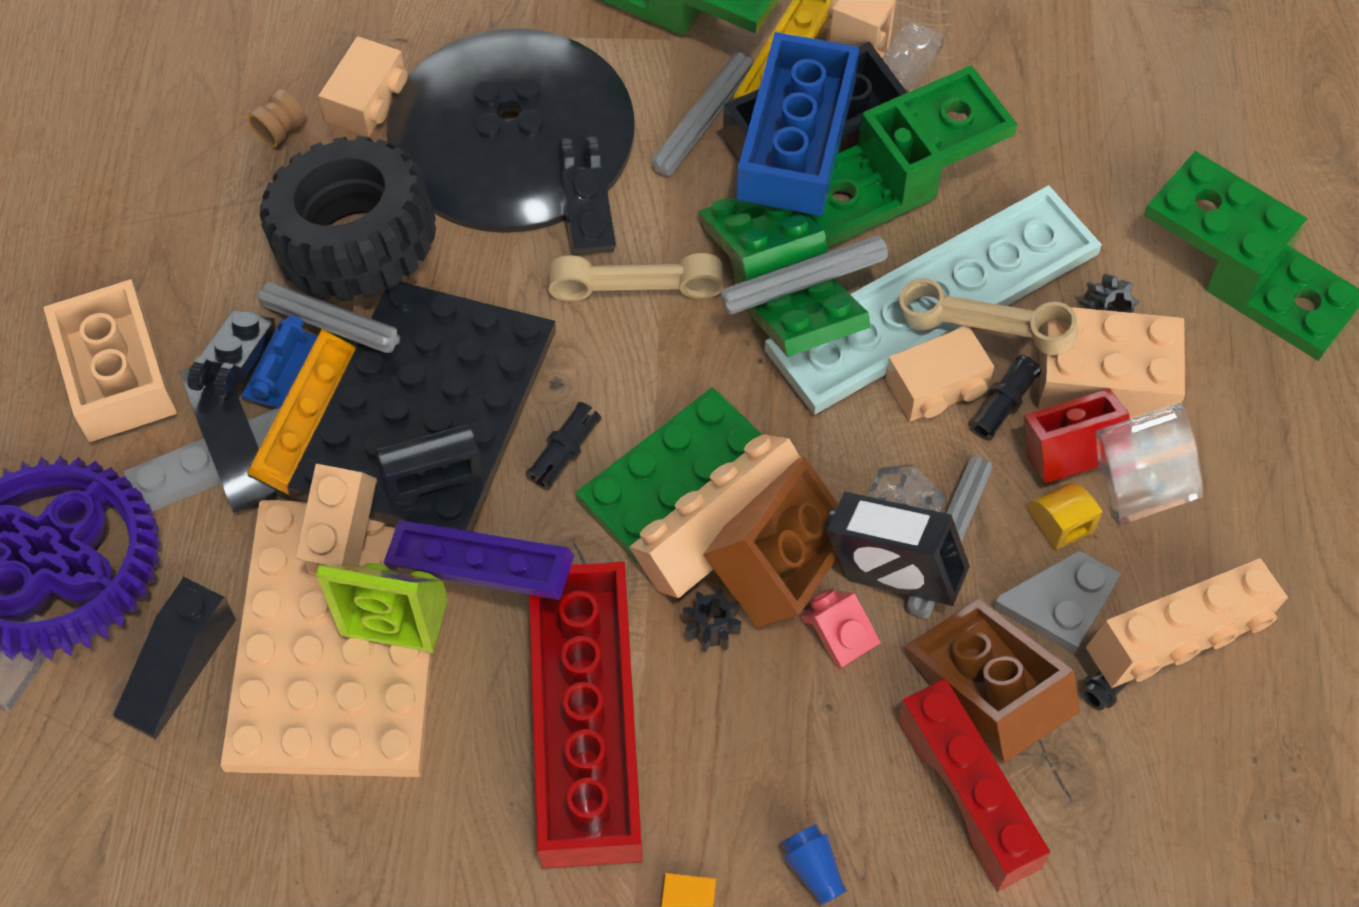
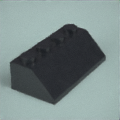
[723,42,908,160]

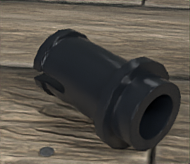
[1080,671,1130,710]

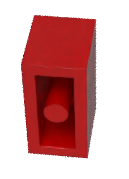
[1024,388,1132,484]

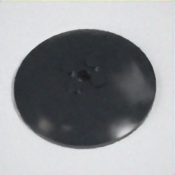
[387,28,635,233]

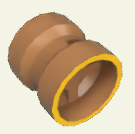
[247,89,307,147]

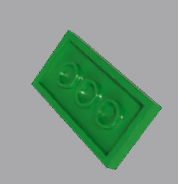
[575,387,762,563]

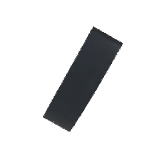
[179,367,278,513]

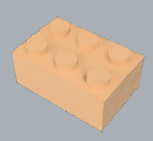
[43,279,177,443]
[1038,307,1185,422]

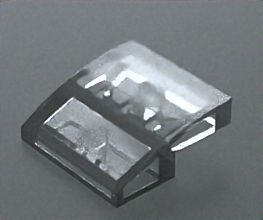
[1096,403,1203,525]

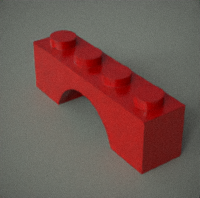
[897,678,1051,892]

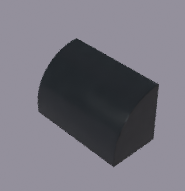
[375,424,482,502]

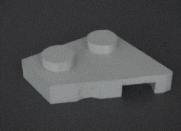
[994,550,1122,655]

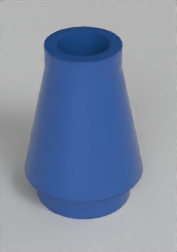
[781,824,847,906]

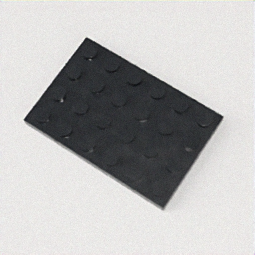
[287,281,556,531]

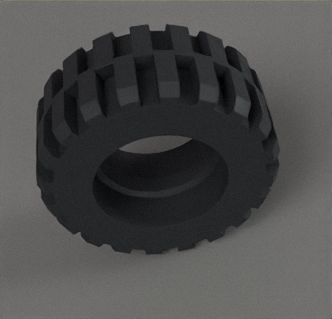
[260,136,436,301]

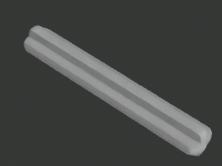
[652,52,753,177]
[720,236,888,314]
[258,282,400,353]
[906,456,993,619]

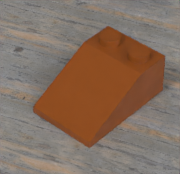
[703,457,838,628]
[904,599,1080,763]

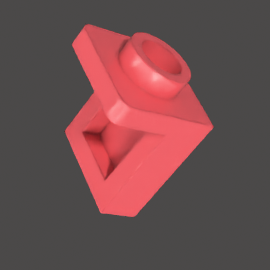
[800,588,881,667]

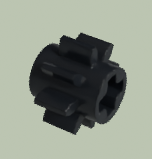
[1079,274,1139,313]
[683,589,742,652]

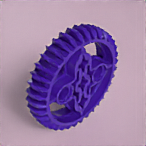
[0,455,161,662]

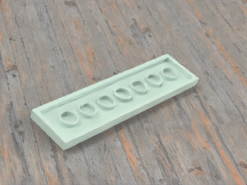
[764,185,1102,415]

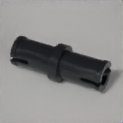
[968,355,1042,441]
[526,402,602,490]

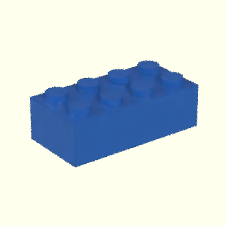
[736,32,860,216]

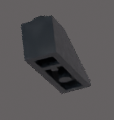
[113,577,236,740]

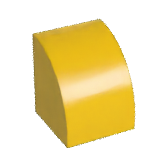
[1026,483,1103,551]

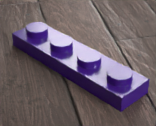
[383,520,574,600]

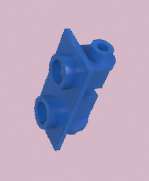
[242,315,317,408]

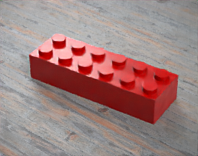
[529,561,643,869]

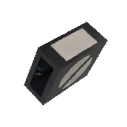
[826,491,970,606]

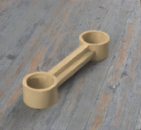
[548,253,723,301]
[899,278,1078,355]

